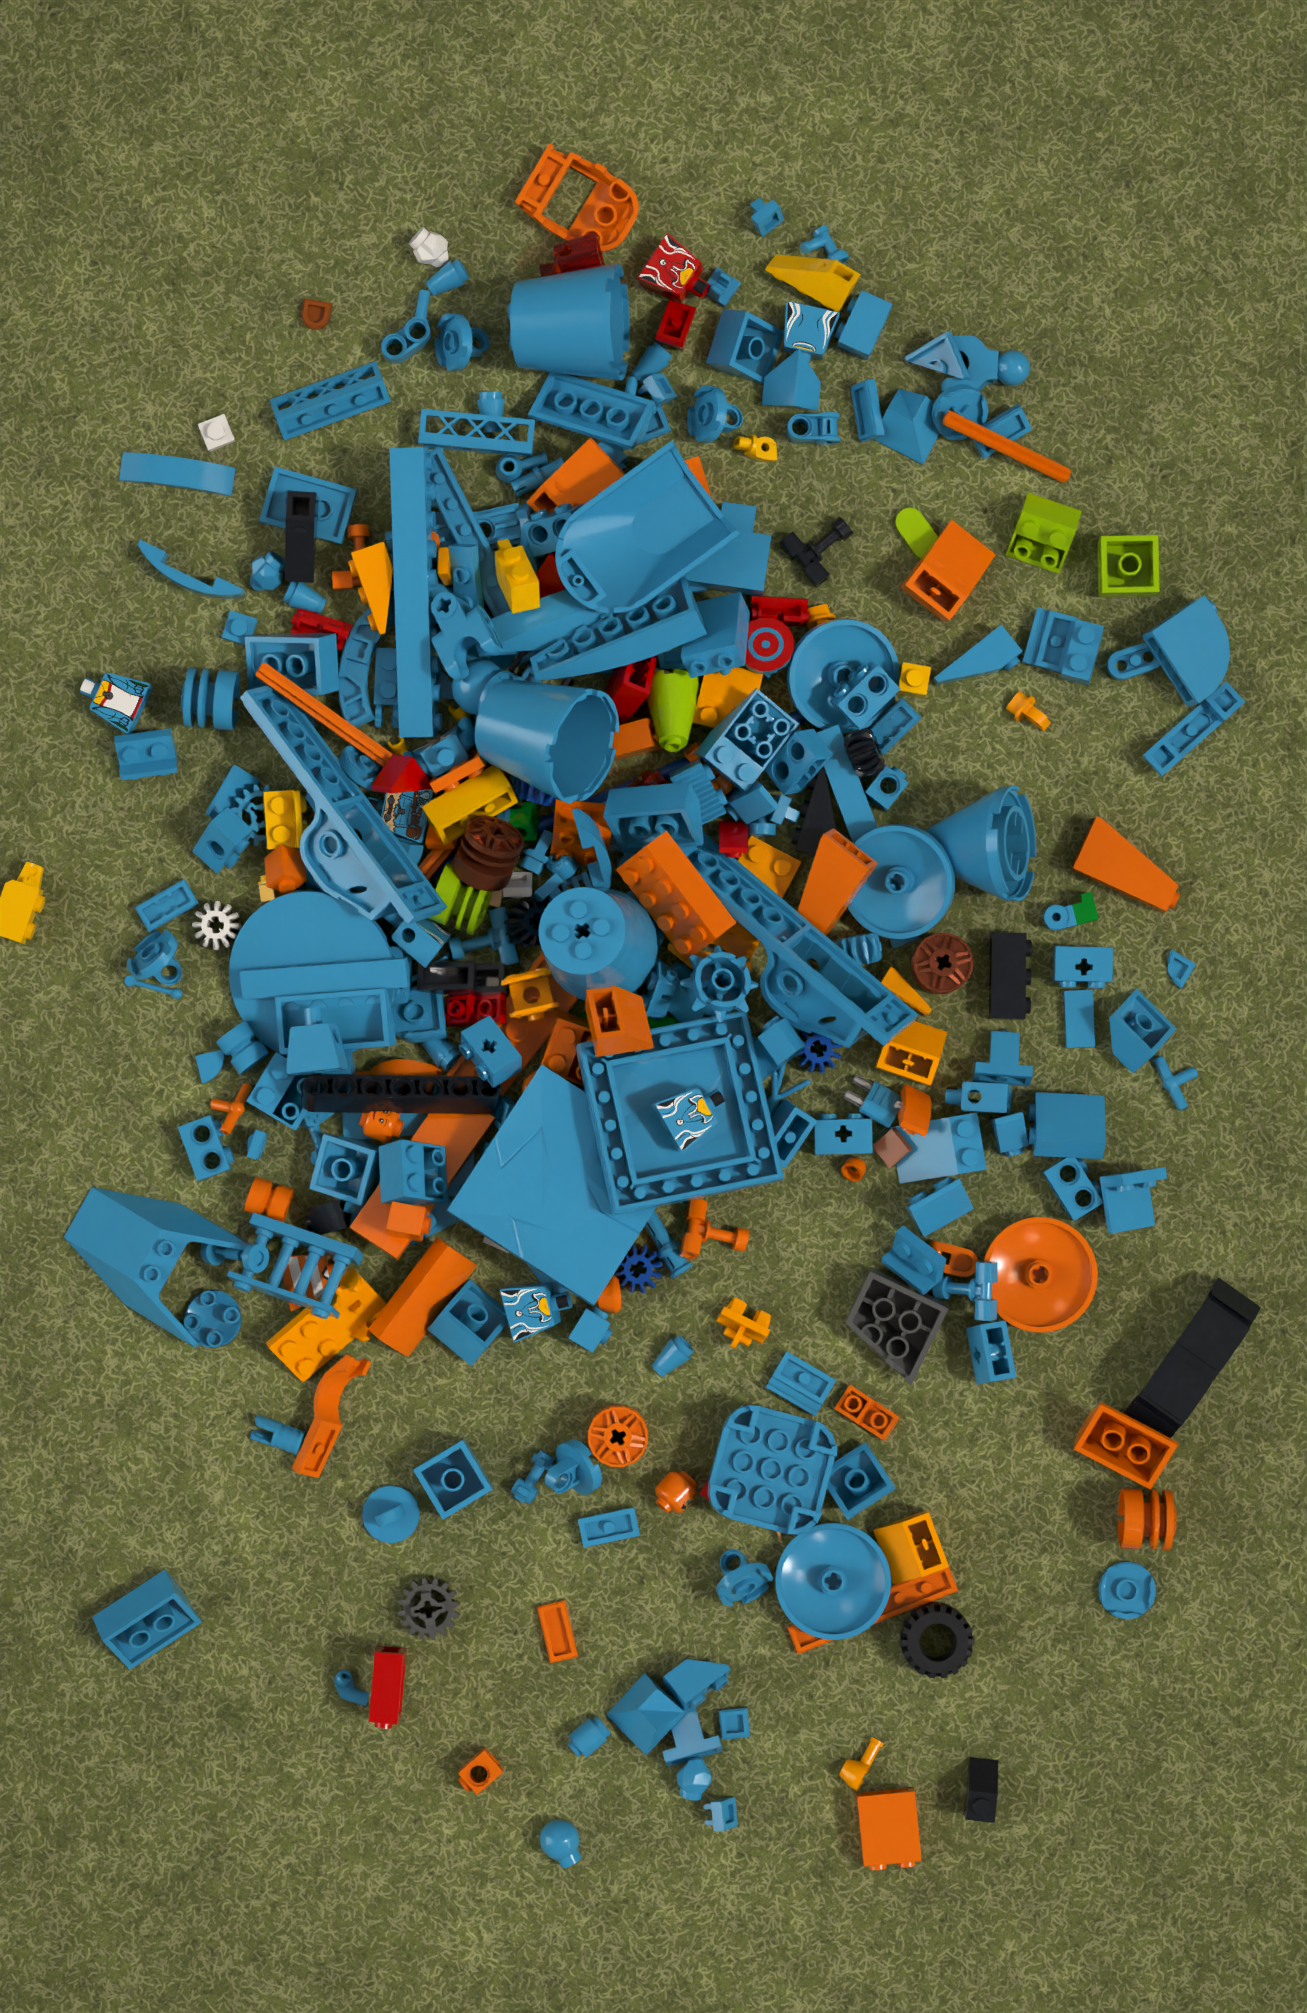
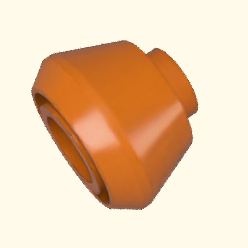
[594,1275,622,1314]

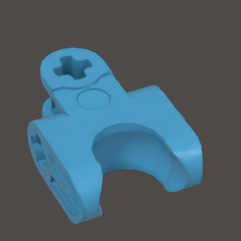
[431,592,505,682]

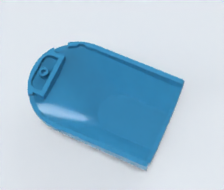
[555,440,741,614]

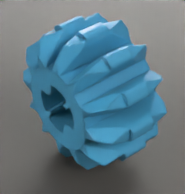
[834,933,882,965]

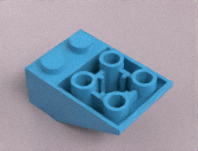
[694,688,799,792]

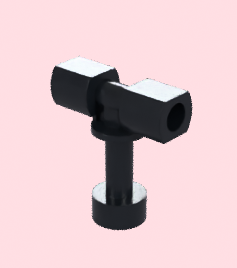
[780,516,854,588]

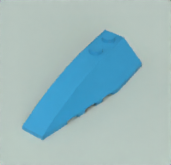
[530,576,707,681]
[475,590,603,656]

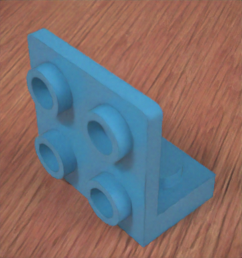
[1100,1167,1167,1233]

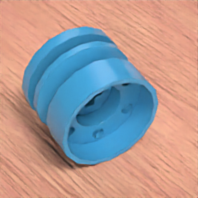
[181,667,240,731]

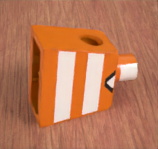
[282,1254,348,1311]

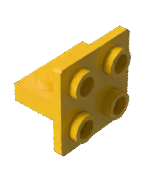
[263,789,307,849]

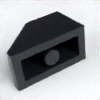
[304,1199,349,1235]
[963,1757,998,1823]

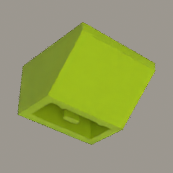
[1006,492,1082,574]

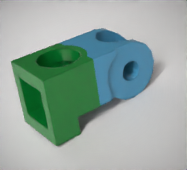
[494,802,540,840]
[1043,892,1099,931]

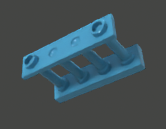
[227,1212,364,1320]

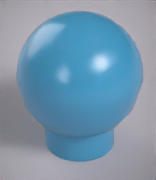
[540,1819,582,1868]

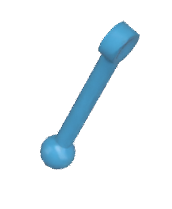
[124,975,182,999]

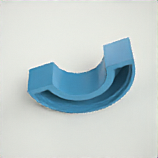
[752,1016,806,1081]

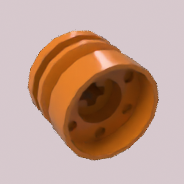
[588,1404,648,1467]
[1118,1488,1177,1551]

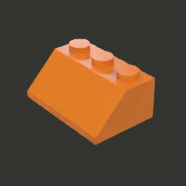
[1074,1402,1179,1490]

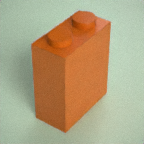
[856,1787,922,1870]

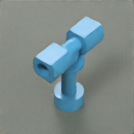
[448,907,519,965]
[932,1261,998,1321]

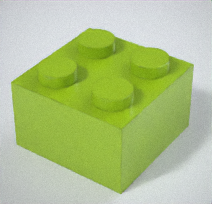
[1097,535,1160,598]

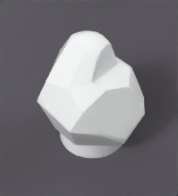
[409,227,448,267]

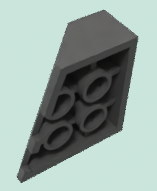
[845,1267,949,1385]

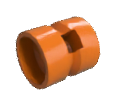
[244,1176,295,1223]

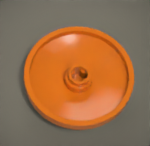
[983,1217,1098,1332]

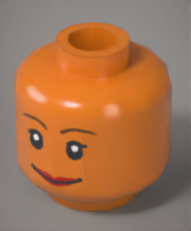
[359,1111,404,1143]

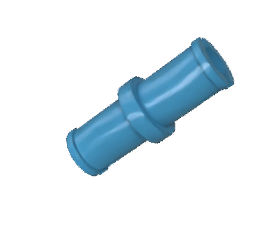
[510,457,564,498]

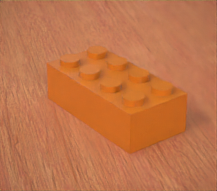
[616,830,737,961]

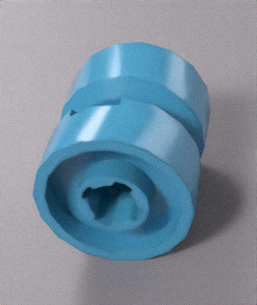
[216,1021,270,1075]

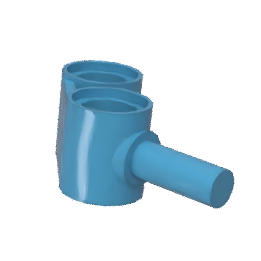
[381,290,431,364]

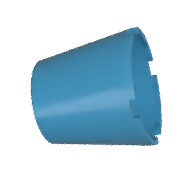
[508,264,630,380]
[475,679,619,804]
[539,887,658,1001]

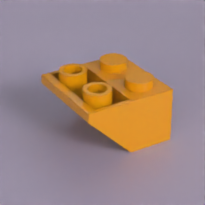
[874,1021,947,1086]
[873,1509,949,1584]

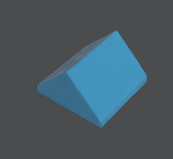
[827,1442,896,1520]

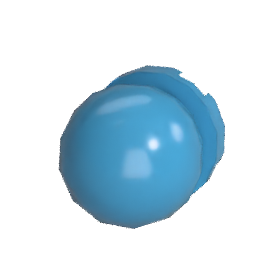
[451,659,523,715]

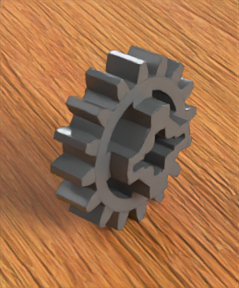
[398,1576,460,1640]

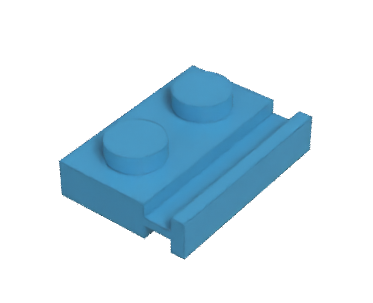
[1022,607,1077,674]
[766,1351,836,1416]

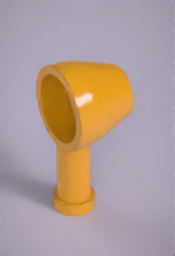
[839,1737,884,1791]

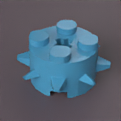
[680,945,758,1023]

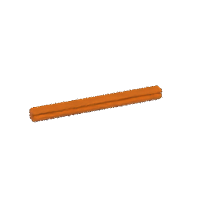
[255,663,392,767]

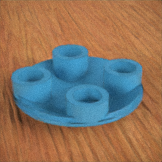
[184,1290,242,1348]

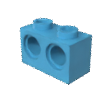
[522,503,583,557]
[830,661,900,729]
[764,729,833,795]
[178,1115,235,1181]
[1042,1157,1103,1221]

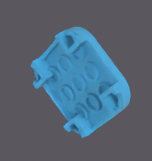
[707,1405,837,1535]

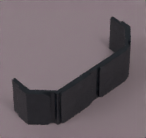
[1120,1277,1261,1438]

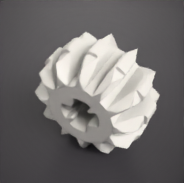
[192,901,242,950]

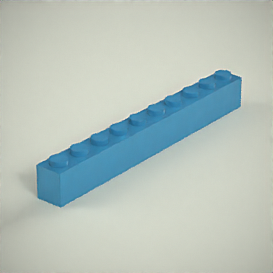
[389,447,442,738]

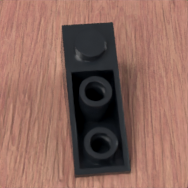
[285,491,319,583]
[791,768,836,858]

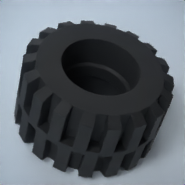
[900,1602,974,1679]

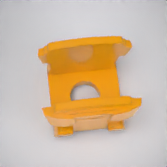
[501,968,559,1022]

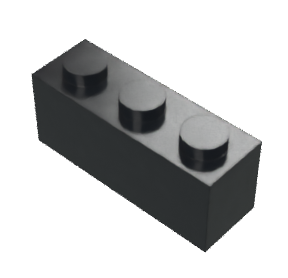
[989,932,1032,1020]

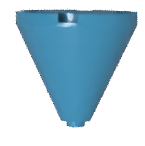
[924,785,1036,901]

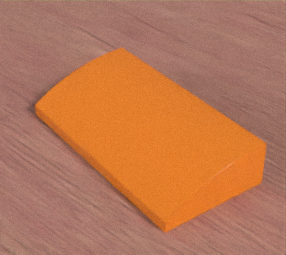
[368,1237,477,1357]

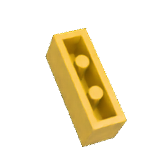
[422,765,518,846]

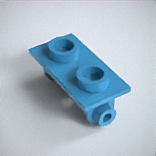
[641,962,679,1021]

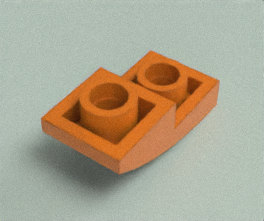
[897,1084,931,1137]
[834,1385,901,1441]

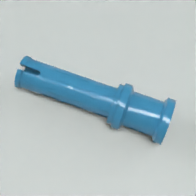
[644,1211,693,1279]

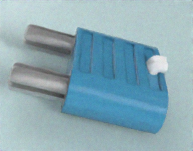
[844,1074,902,1128]

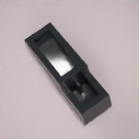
[417,961,509,997]

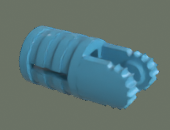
[250,1415,306,1455]

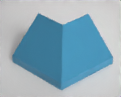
[874,389,940,465]
[606,1673,686,1755]

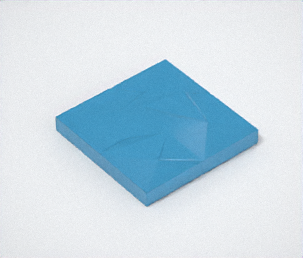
[575,1011,784,1216]
[446,1064,656,1306]

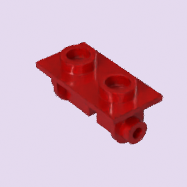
[749,595,809,626]
[290,609,353,651]

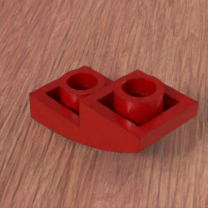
[719,820,748,858]
[445,994,506,1027]

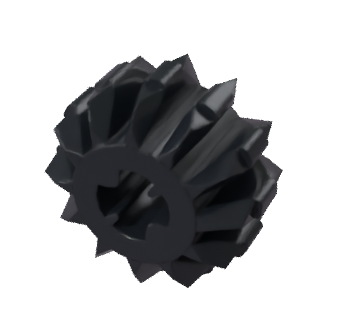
[844,727,885,778]
[503,898,544,948]

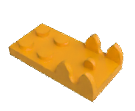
[711,835,801,961]
[266,1267,387,1383]

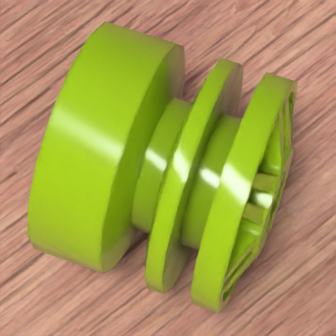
[427,863,492,935]

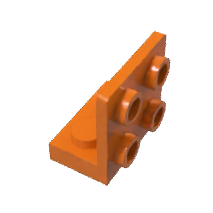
[549,799,612,865]

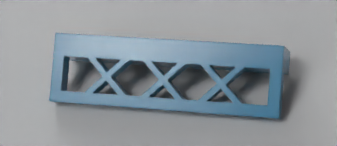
[269,361,391,441]
[418,409,535,457]

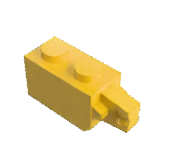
[494,539,540,614]
[0,862,46,944]

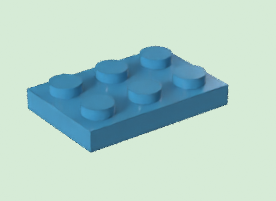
[259,466,358,546]

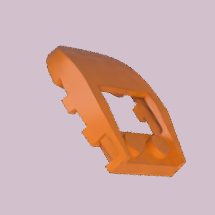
[515,143,639,252]

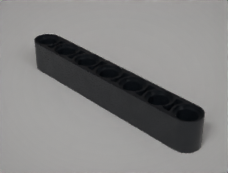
[301,1075,502,1114]

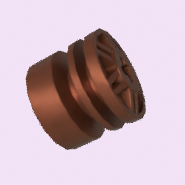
[452,816,524,891]
[910,933,973,995]

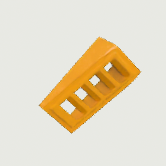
[881,966,932,1016]

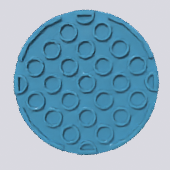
[229,890,395,1057]

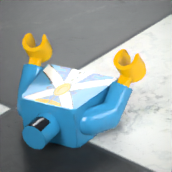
[388,705,475,778]

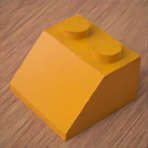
[693,666,763,728]

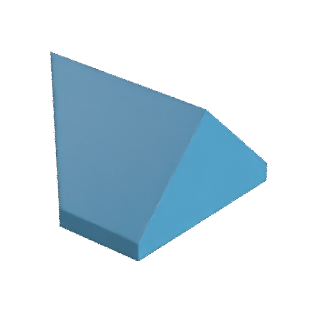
[761,348,821,411]

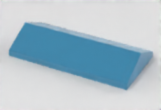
[528,372,655,450]

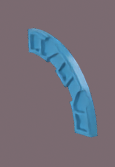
[338,585,395,728]

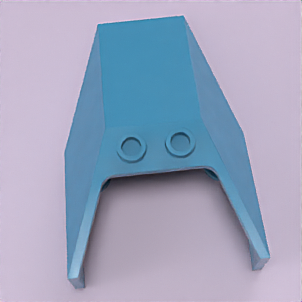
[64,1187,251,1348]

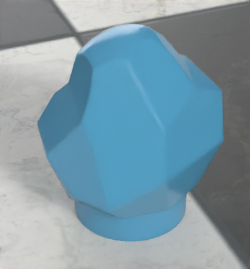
[250,551,285,591]
[676,1757,711,1801]

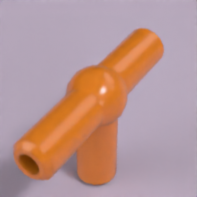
[210,1083,253,1135]

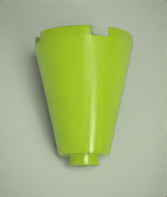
[646,669,701,752]

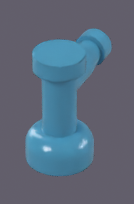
[800,225,850,264]

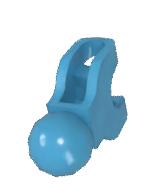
[941,336,1031,392]

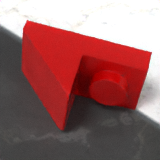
[655,299,696,351]

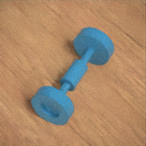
[200,1243,269,1273]

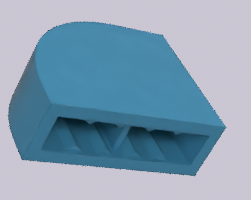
[1142,595,1230,707]

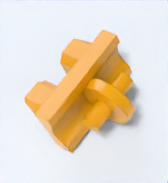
[716,1297,771,1349]

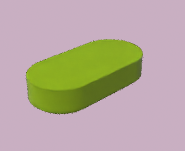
[895,508,938,559]

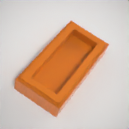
[537,1600,578,1663]

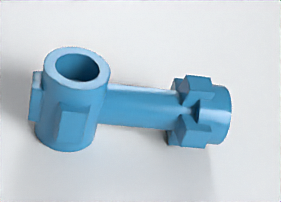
[511,1450,555,1504]

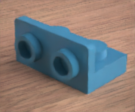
[114,728,177,780]
[881,1225,946,1295]

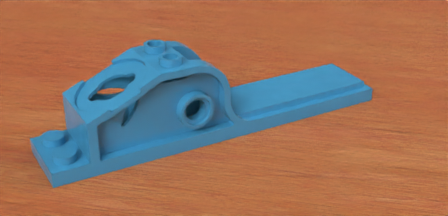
[240,685,447,924]
[680,832,918,1048]

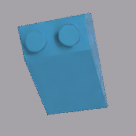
[245,633,339,695]
[890,1113,987,1184]

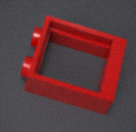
[368,1645,407,1729]

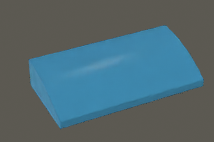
[275,988,396,1054]

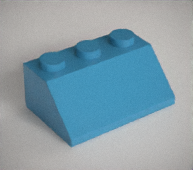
[603,782,704,852]
[92,1569,202,1670]

